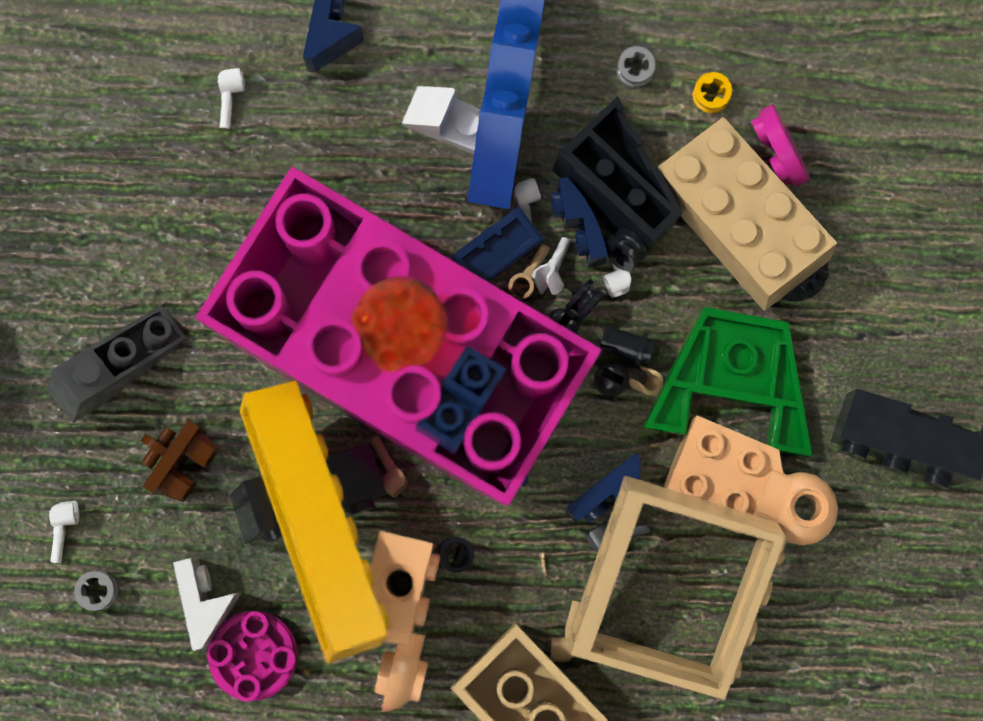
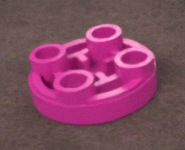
[751,104,810,187]
[206,611,298,702]

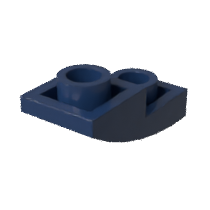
[551,177,608,267]
[415,346,506,454]

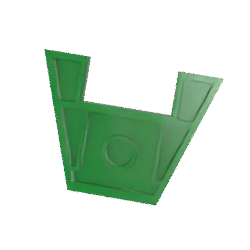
[641,307,813,457]

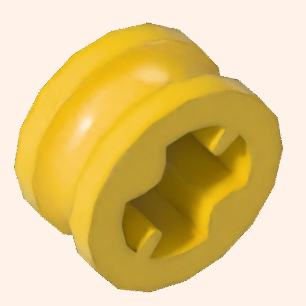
[693,72,732,113]

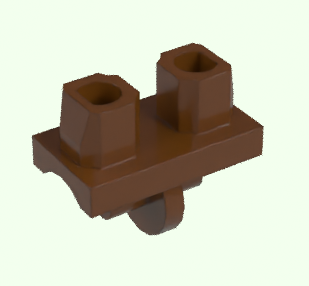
[141,420,220,502]

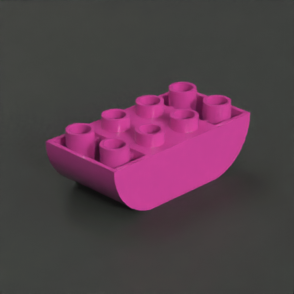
[195,166,602,506]

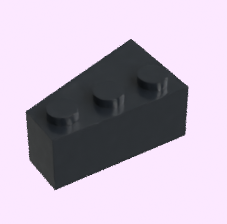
[552,96,683,252]
[830,389,983,490]
[230,443,386,544]

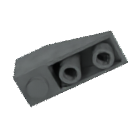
[47,306,187,423]

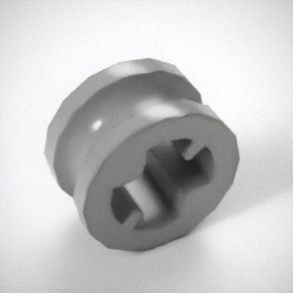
[616,46,655,89]
[74,571,119,611]

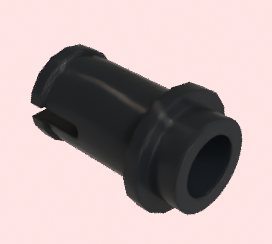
[600,325,656,366]

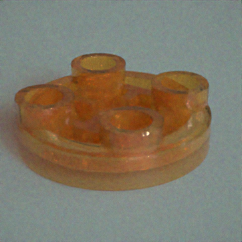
[351,276,448,372]

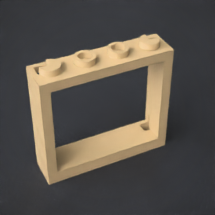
[569,476,787,700]

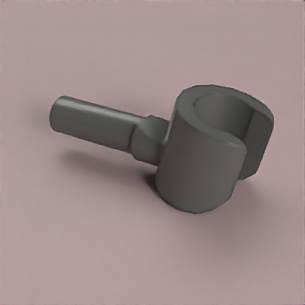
[585,523,650,552]

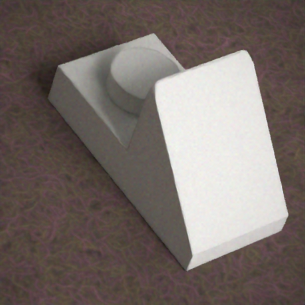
[402,86,480,155]
[173,558,241,651]

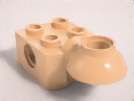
[663,416,839,546]
[371,531,440,712]

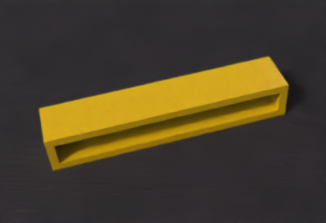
[239,380,390,664]

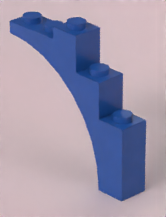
[467,0,546,209]

